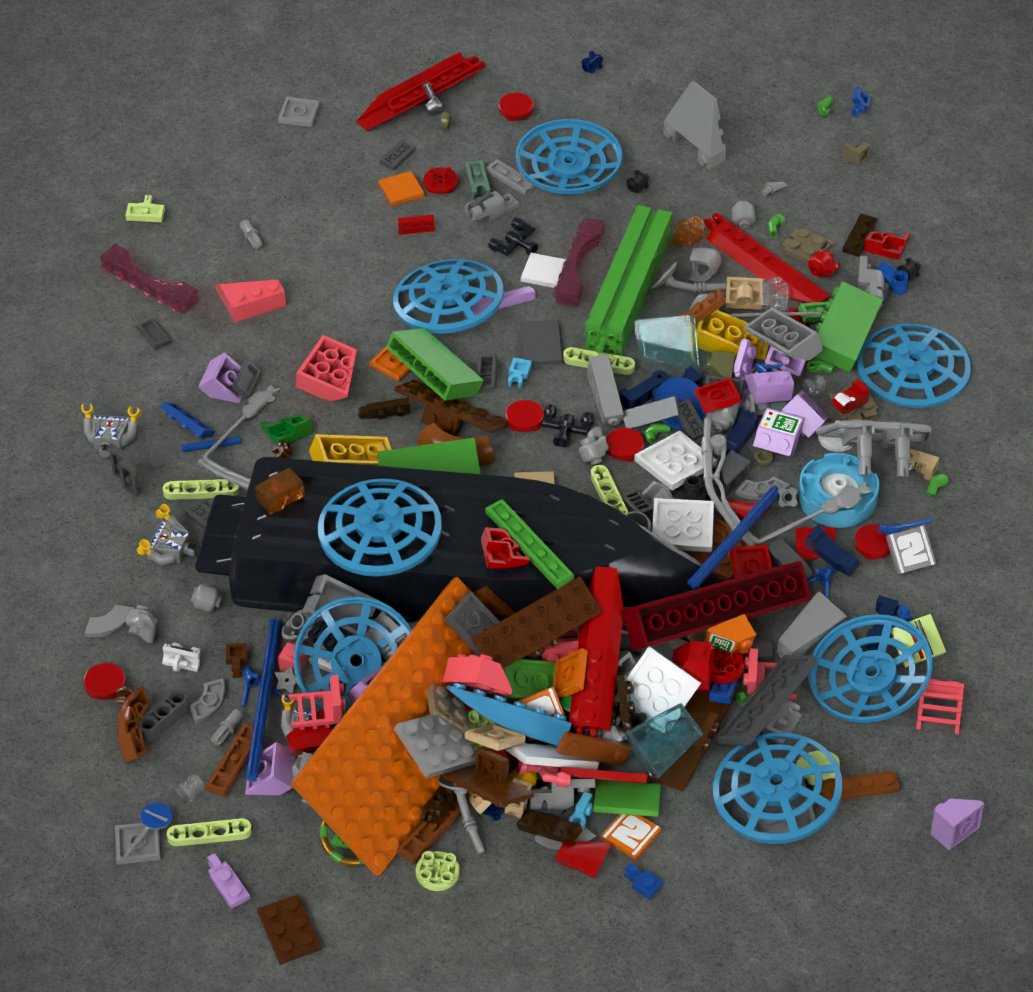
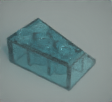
[634,315,699,372]
[626,703,703,779]

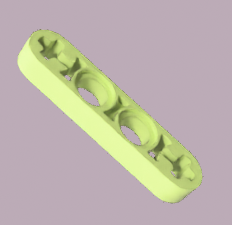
[563,347,635,375]
[591,465,628,515]
[163,479,240,500]
[167,818,252,846]

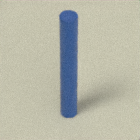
[182,437,240,452]

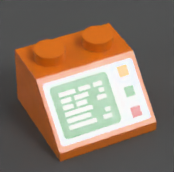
[703,614,756,658]

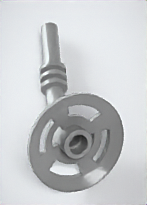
[650,261,726,293]
[439,777,485,855]

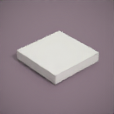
[521,253,566,288]

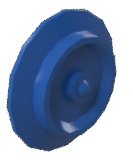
[654,377,706,431]

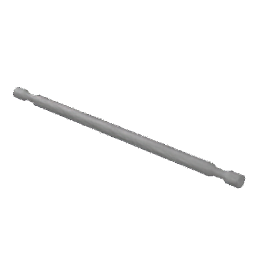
[732,312,822,317]

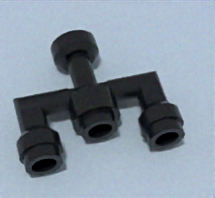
[488,217,538,256]
[541,404,594,447]

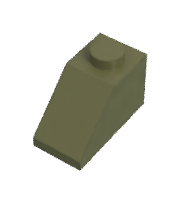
[707,351,735,378]

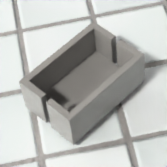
[301,574,379,636]

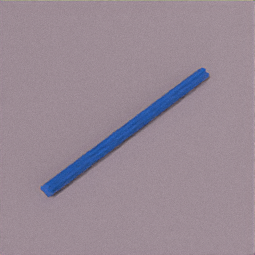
[688,486,779,589]
[246,619,281,782]

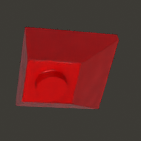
[672,641,715,692]

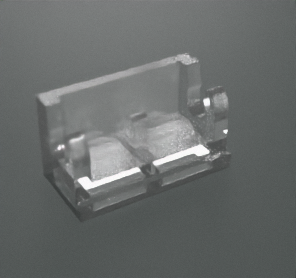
[762,277,789,312]

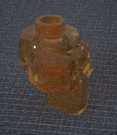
[671,216,706,247]

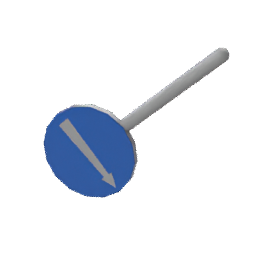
[124,803,172,858]

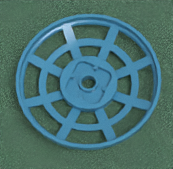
[516,119,622,195]
[393,259,504,334]
[857,323,971,408]
[318,479,442,576]
[293,597,412,718]
[808,614,933,723]
[713,732,843,844]

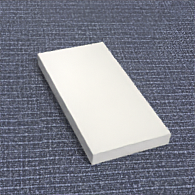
[505,743,599,770]

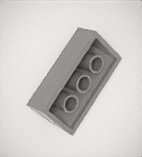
[743,307,823,361]

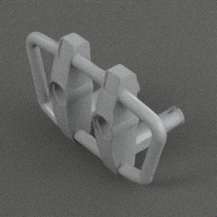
[816,419,932,478]

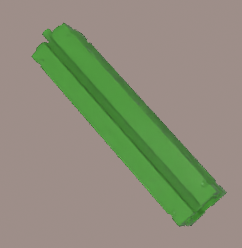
[585,205,672,356]

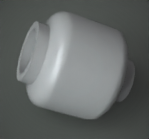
[731,201,756,229]
[190,584,222,612]

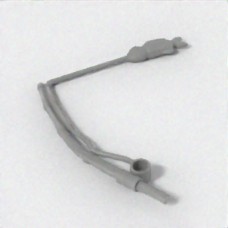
[198,385,281,490]
[701,418,872,546]

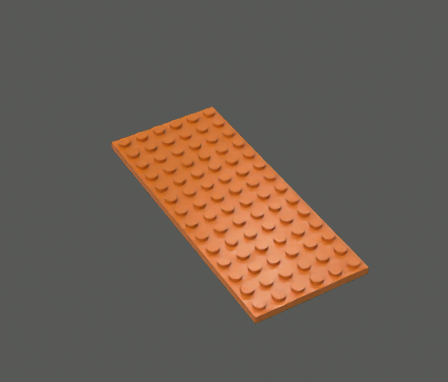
[290,577,502,876]

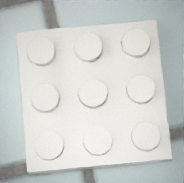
[635,431,717,490]
[652,498,714,552]
[614,646,701,735]

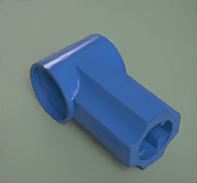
[876,262,908,295]

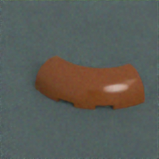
[417,422,495,466]
[117,686,151,763]

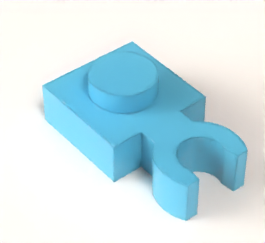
[508,358,532,388]

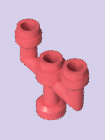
[517,760,571,788]

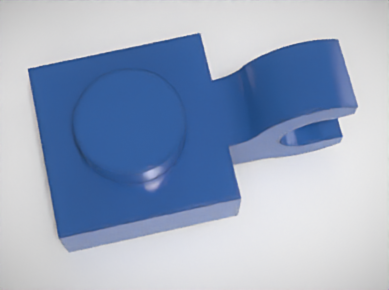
[851,86,871,117]
[624,863,663,900]

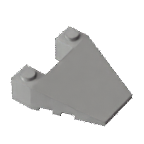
[663,81,726,170]

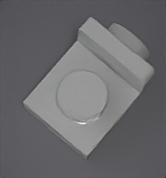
[743,394,770,416]
[642,481,673,506]

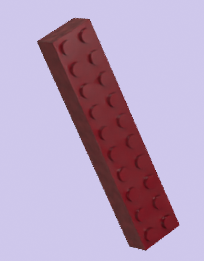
[622,560,812,651]

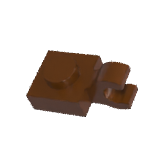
[226,643,247,678]

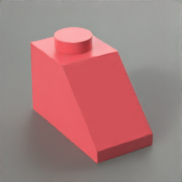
[278,641,314,676]

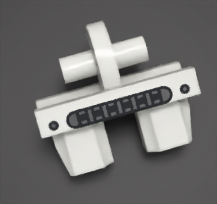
[162,643,201,672]

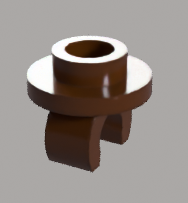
[272,441,293,458]
[116,687,134,704]

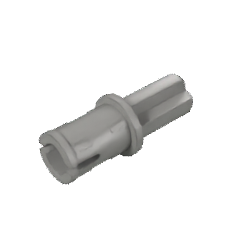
[240,220,263,250]
[210,709,244,746]

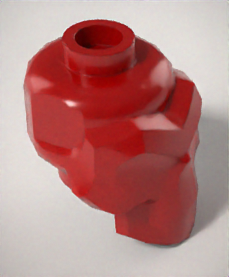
[808,250,841,278]

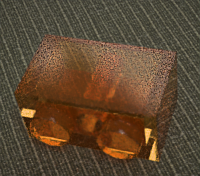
[255,468,305,514]

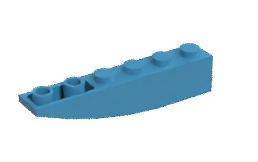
[446,682,571,746]

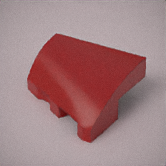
[864,232,910,260]
[481,527,530,569]

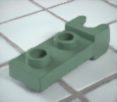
[465,160,490,200]

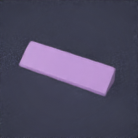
[464,286,535,317]

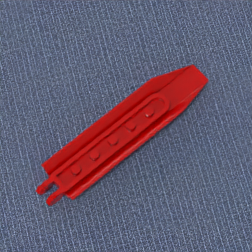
[356,52,486,131]
[704,212,830,303]
[569,567,624,738]

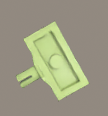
[125,195,165,223]

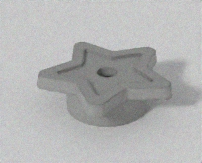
[275,667,298,694]

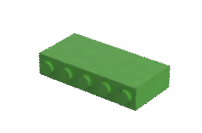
[815,281,883,373]
[386,328,484,401]
[377,438,481,474]

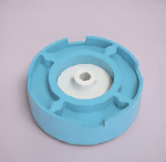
[799,453,879,528]

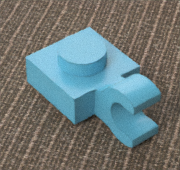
[569,791,594,830]

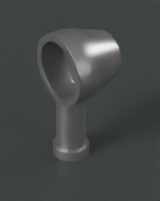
[422,82,444,115]

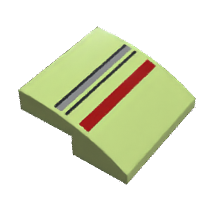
[891,614,946,668]

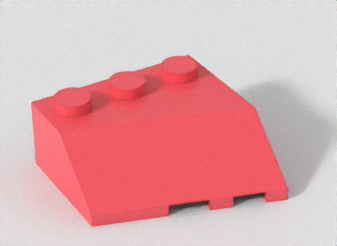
[214,280,286,323]
[296,335,357,401]
[443,654,513,698]

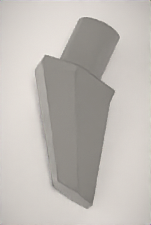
[761,182,788,197]

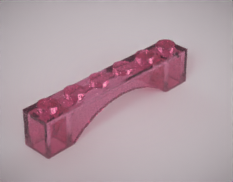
[553,218,605,308]
[100,244,199,314]

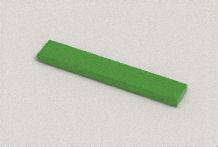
[485,499,574,589]

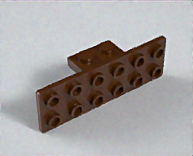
[394,380,508,436]
[473,577,601,669]
[645,688,733,791]
[439,747,534,807]

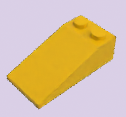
[688,310,769,360]
[309,434,392,466]

